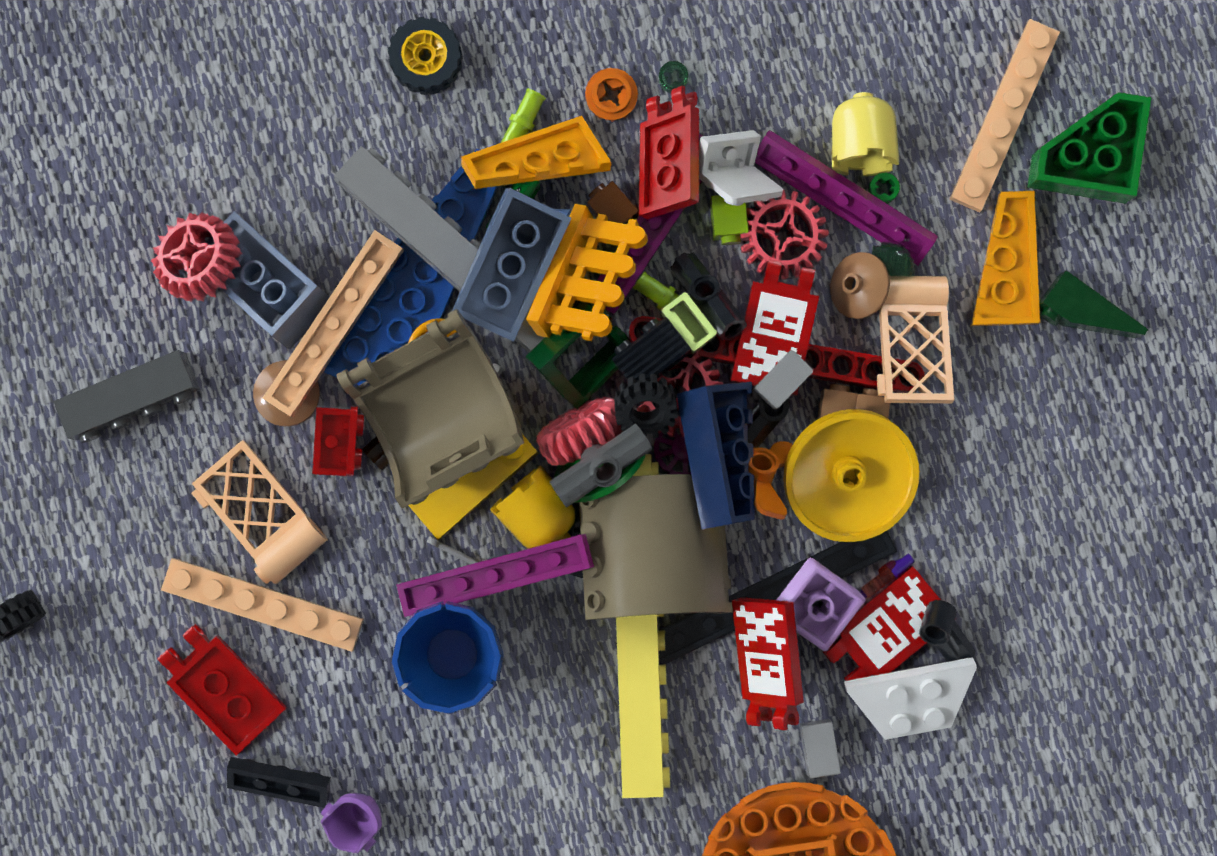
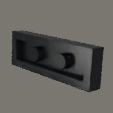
[227,757,331,808]

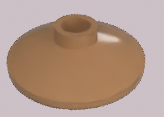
[830,252,890,319]
[253,360,320,426]

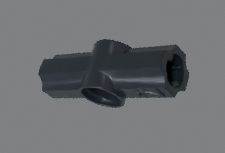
[670,252,747,341]

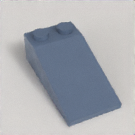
[452,188,571,342]
[206,211,330,349]

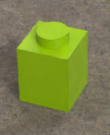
[710,195,748,245]

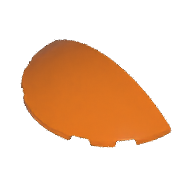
[702,782,896,856]

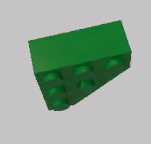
[1027,92,1151,204]

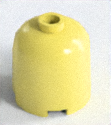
[832,92,899,176]

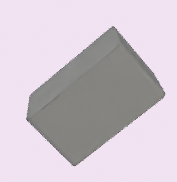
[754,350,813,409]
[799,719,841,779]

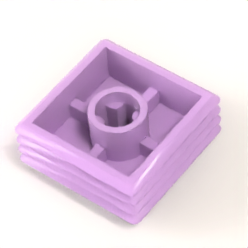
[777,557,866,651]

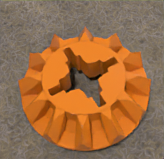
[585,68,638,122]

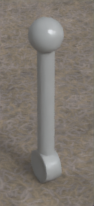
[427,536,479,564]

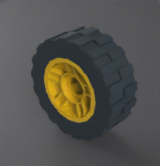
[388,17,463,95]

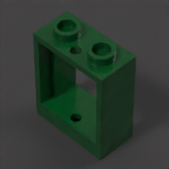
[525,301,629,410]

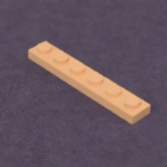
[950,19,1060,213]
[263,230,404,417]
[161,558,364,652]

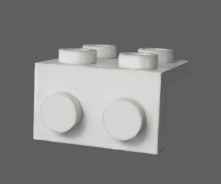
[699,130,783,206]

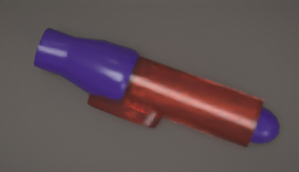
[859,553,915,599]

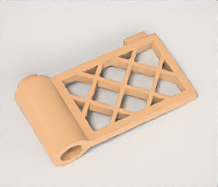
[877,275,954,404]
[191,440,328,584]

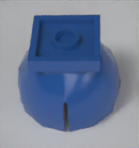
[392,601,504,714]

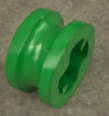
[868,172,900,204]

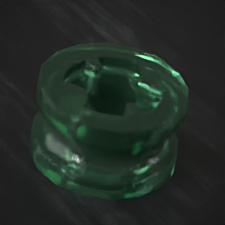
[659,61,688,93]

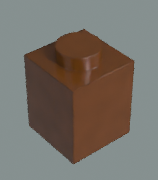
[587,181,639,224]

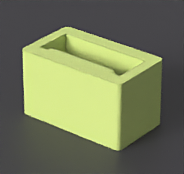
[661,292,717,354]

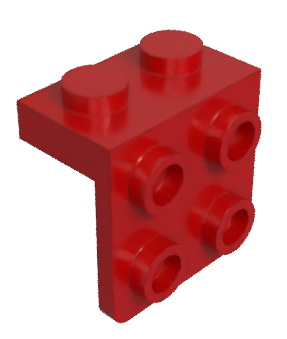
[312,406,364,477]

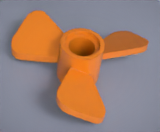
[749,441,793,520]

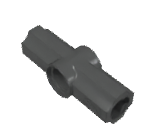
[550,423,652,508]

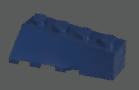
[676,382,755,529]

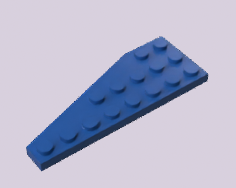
[323,149,498,386]

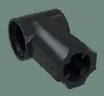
[748,397,789,448]
[919,600,975,662]

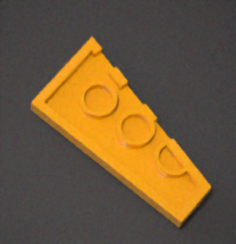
[461,116,611,189]
[971,191,1040,326]

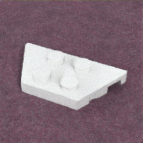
[844,657,977,740]

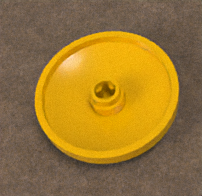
[783,409,920,542]

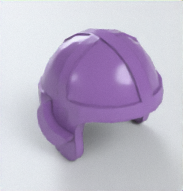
[320,793,382,854]

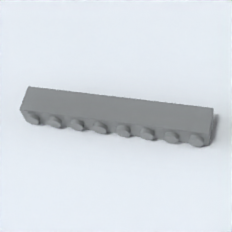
[334,146,545,353]

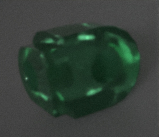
[872,241,915,276]

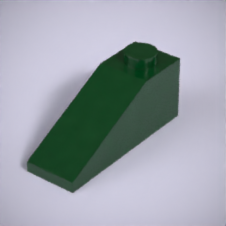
[1039,270,1149,338]

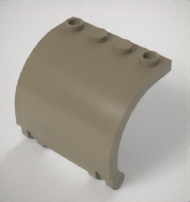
[336,309,524,509]
[579,474,733,620]

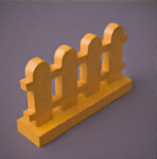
[526,204,648,342]

